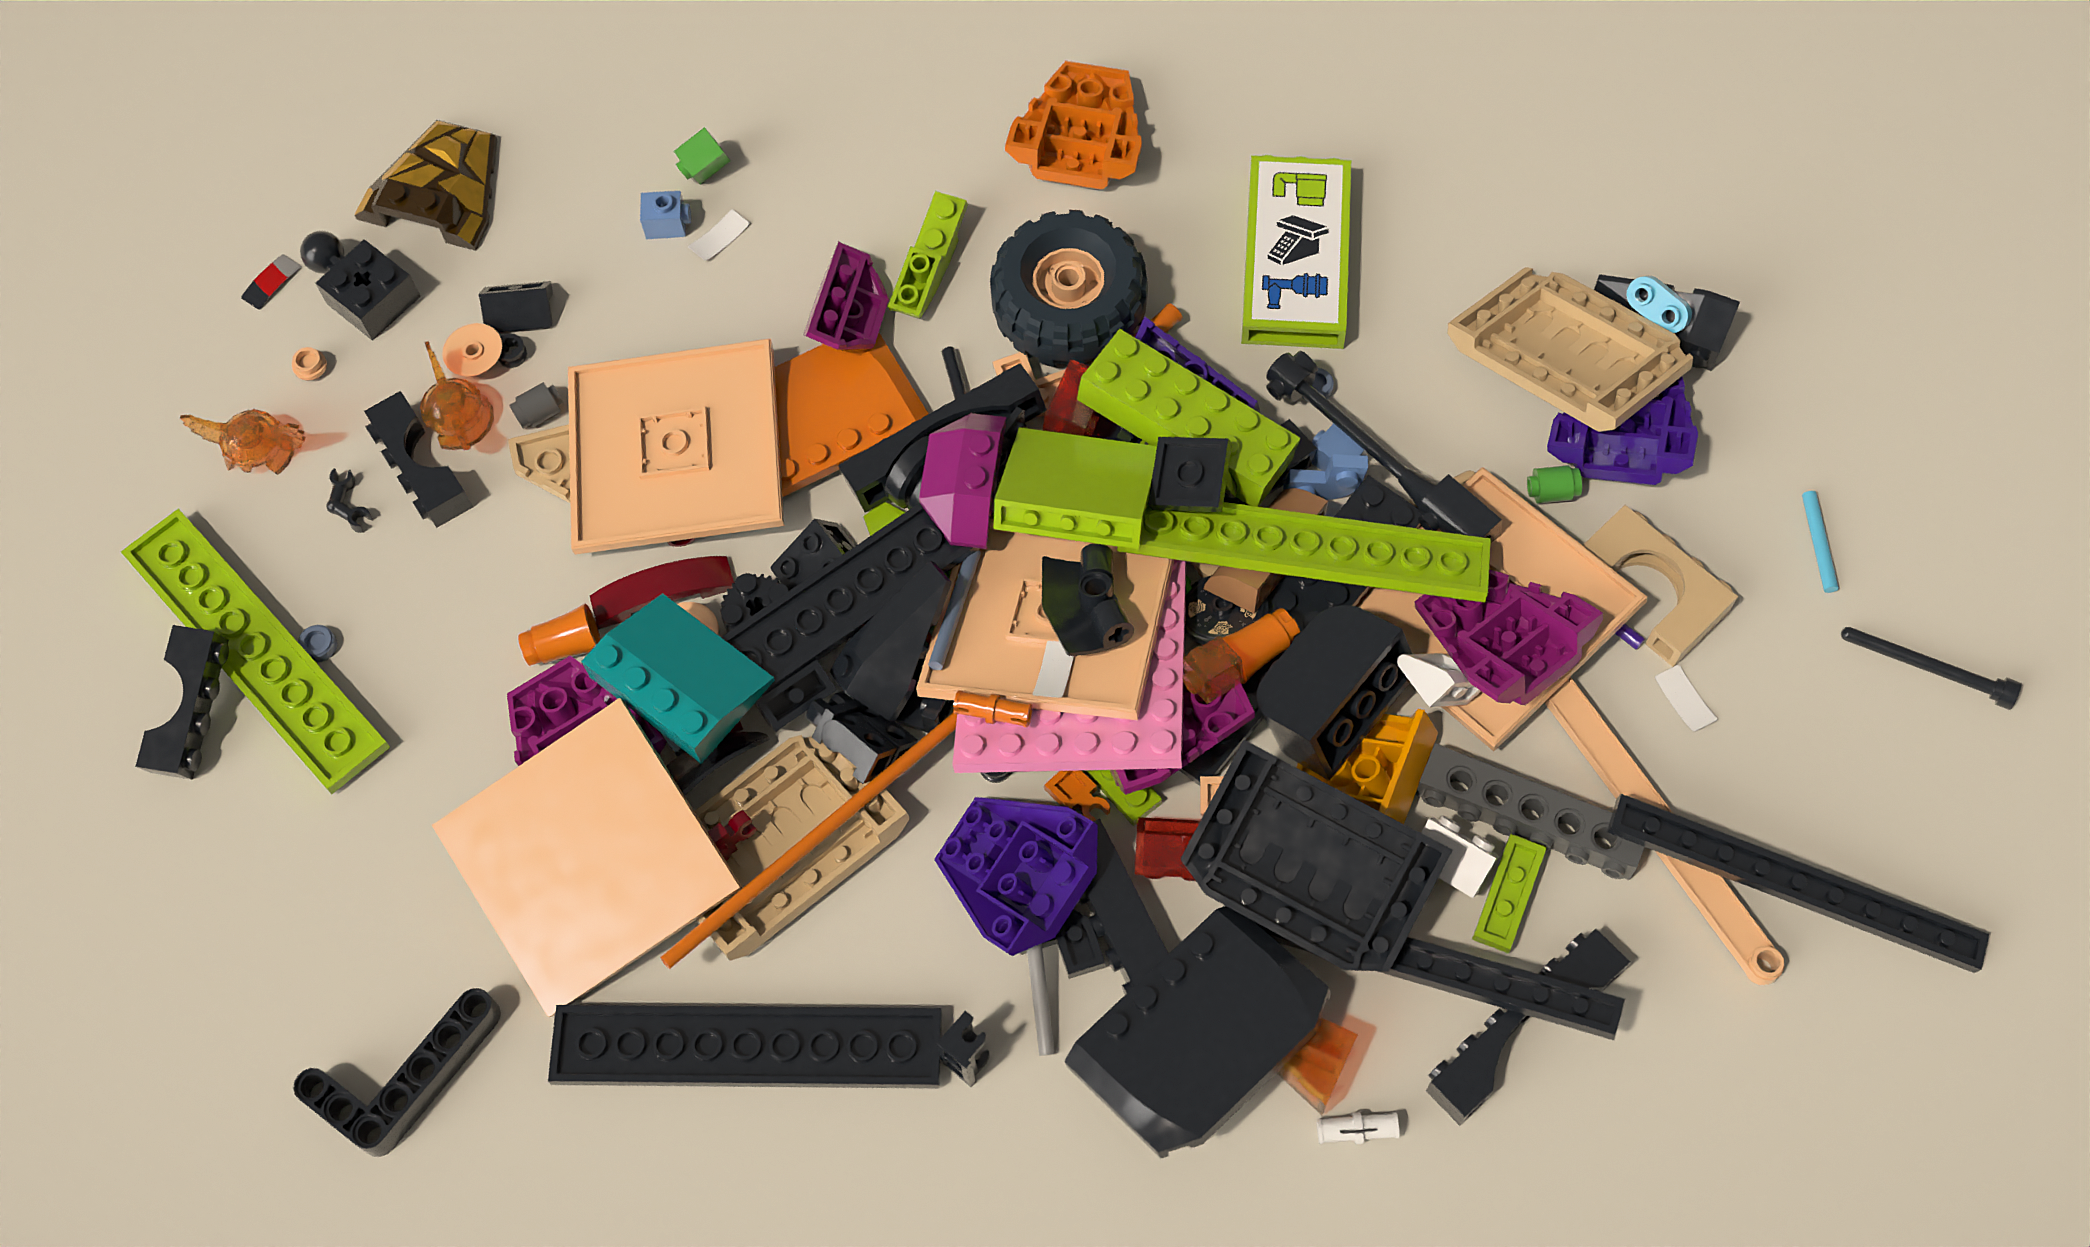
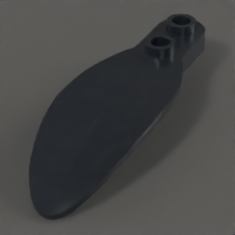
[666,732,769,796]

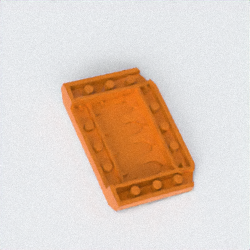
[775,333,929,497]

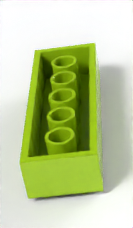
[1077,329,1300,507]

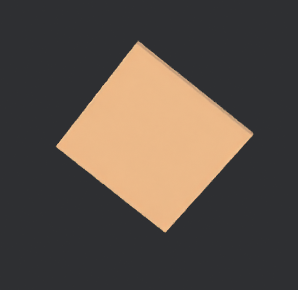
[568,338,784,555]
[1356,467,1647,751]
[916,519,1175,720]
[432,698,742,1017]

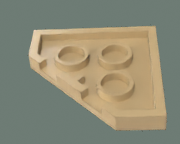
[508,424,571,504]

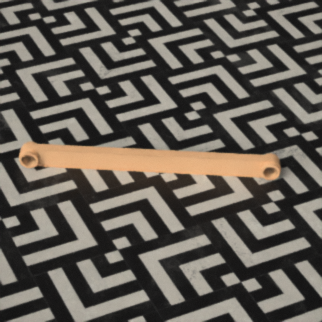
[1544,677,1784,985]

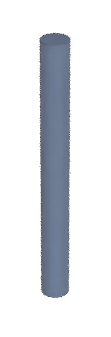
[928,550,981,670]

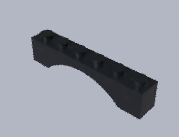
[838,363,1047,513]
[1426,929,1630,1126]

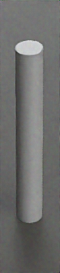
[1027,944,1055,1056]

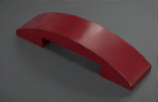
[589,556,734,629]

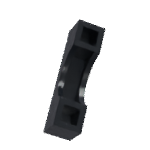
[364,391,473,528]
[135,625,229,780]

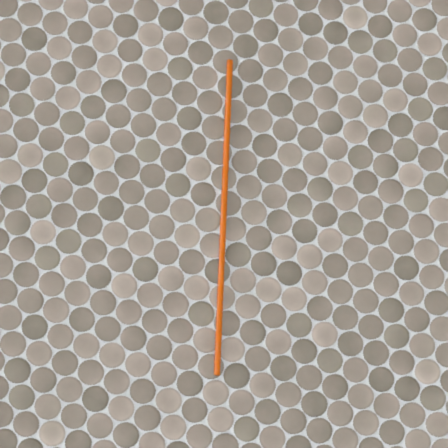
[660,713,957,969]

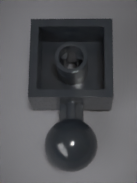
[300,231,421,341]

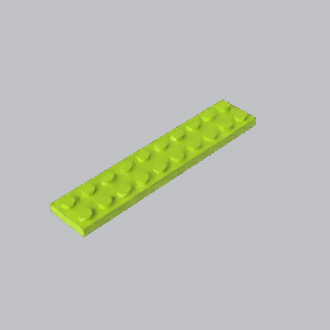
[1117,499,1491,603]
[121,508,390,794]

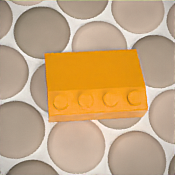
[1296,709,1438,824]

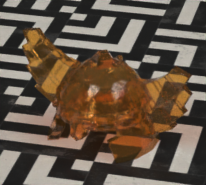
[420,341,494,451]
[180,408,306,475]

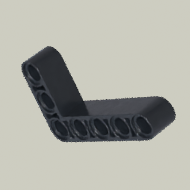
[293,988,501,1157]

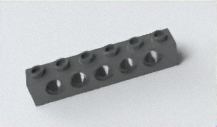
[1415,743,1644,880]

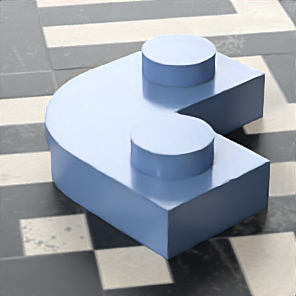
[1283,454,1368,500]

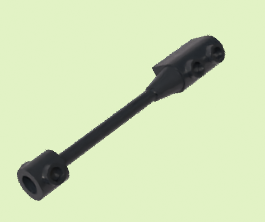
[1266,351,1502,544]

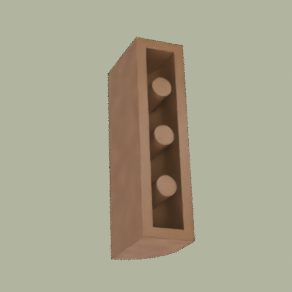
[1204,488,1328,613]

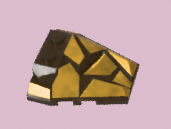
[354,120,497,251]

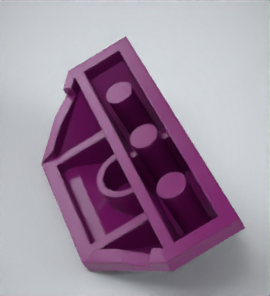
[803,241,889,350]
[919,413,1007,549]

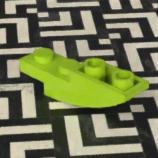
[888,191,968,319]

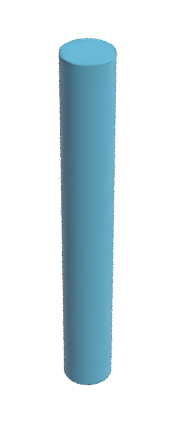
[1802,491,1839,593]

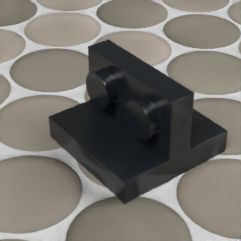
[1148,437,1237,512]

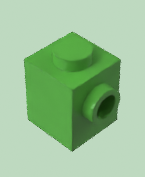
[673,127,731,185]

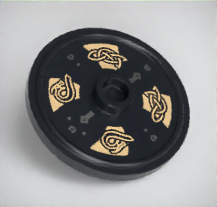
[1185,575,1269,647]

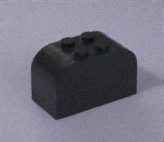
[1256,605,1413,781]

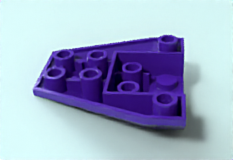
[934,797,1098,956]

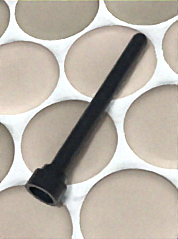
[1841,627,2022,710]

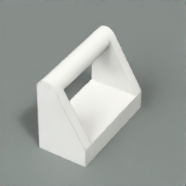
[1397,653,1481,707]

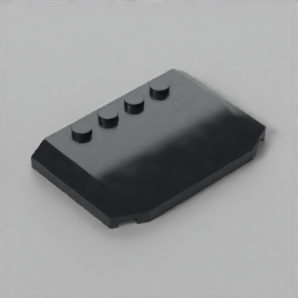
[1180,740,1453,972]
[1064,906,1331,1159]

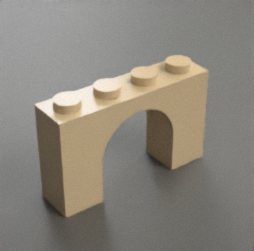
[1582,505,1738,667]

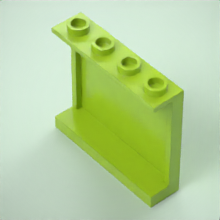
[993,427,1157,550]

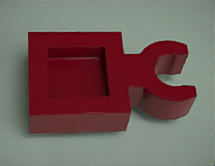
[708,810,757,861]

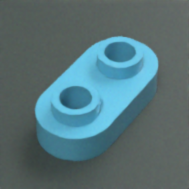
[1627,275,1692,333]

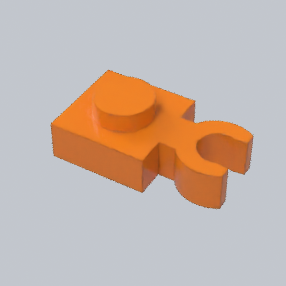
[1044,770,1110,821]

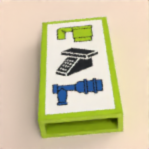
[1241,155,1351,349]

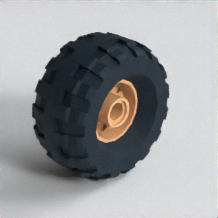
[990,209,1148,369]

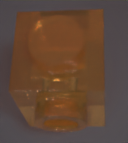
[1182,635,1244,704]

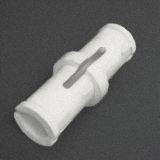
[1317,1112,1399,1144]

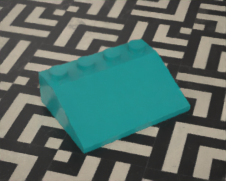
[581,593,775,764]

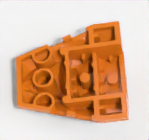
[1005,61,1142,189]

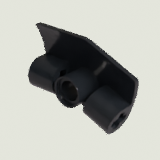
[1042,543,1134,656]

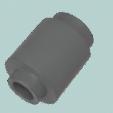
[509,382,563,429]

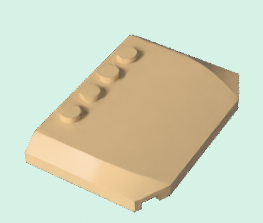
[1447,267,1693,432]
[694,735,909,961]

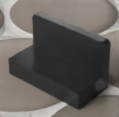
[478,281,553,332]

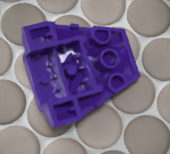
[1547,376,1698,485]

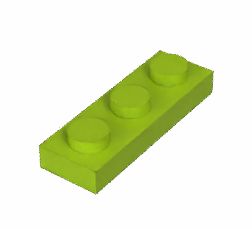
[1472,834,1547,954]

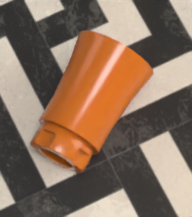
[518,603,601,666]
[1215,608,1300,684]

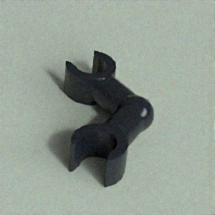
[326,468,373,533]

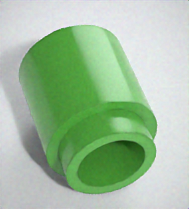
[1527,465,1582,504]

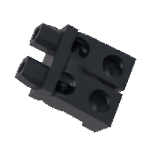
[805,691,918,784]

